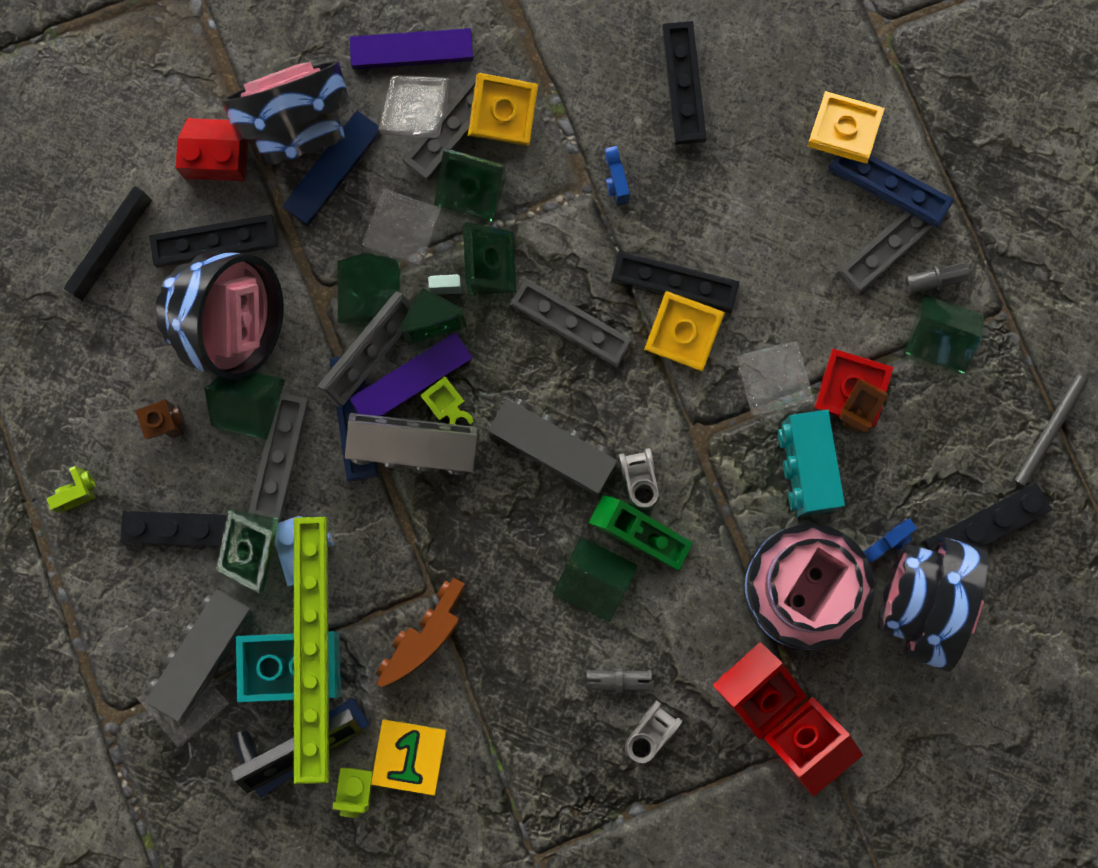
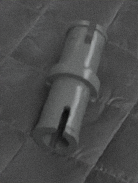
[587,667,652,693]

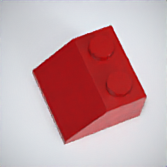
[175,118,248,181]
[713,642,807,740]
[763,697,863,797]

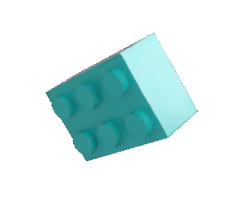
[778,410,845,517]
[236,631,341,702]

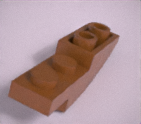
[376,577,467,687]

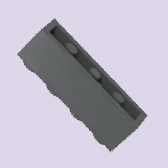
[488,398,618,497]
[344,413,477,475]
[144,589,253,726]

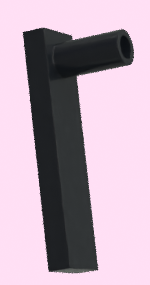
[231,709,364,793]

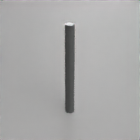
[1014,375,1088,488]

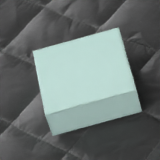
[428,274,462,295]

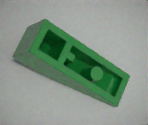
[589,495,693,571]

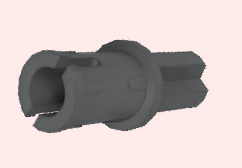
[905,262,970,295]

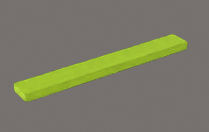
[294,517,329,784]

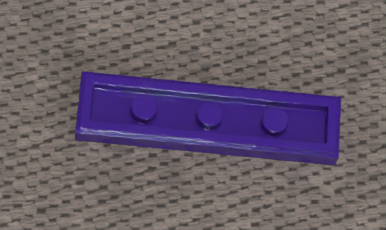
[349,28,473,69]
[349,332,472,416]

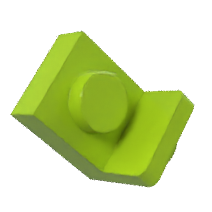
[46,466,96,513]
[332,767,373,818]

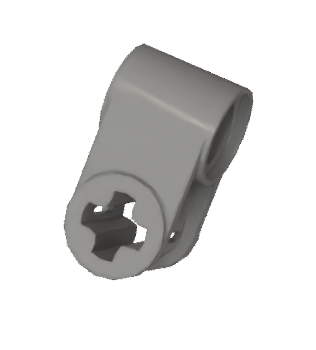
[618,448,659,512]
[625,700,682,763]

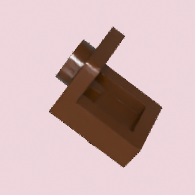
[839,378,888,433]
[136,399,185,440]

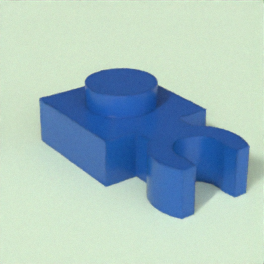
[604,146,630,205]
[863,518,917,563]

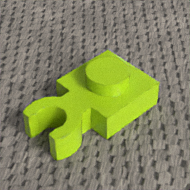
[420,377,473,425]

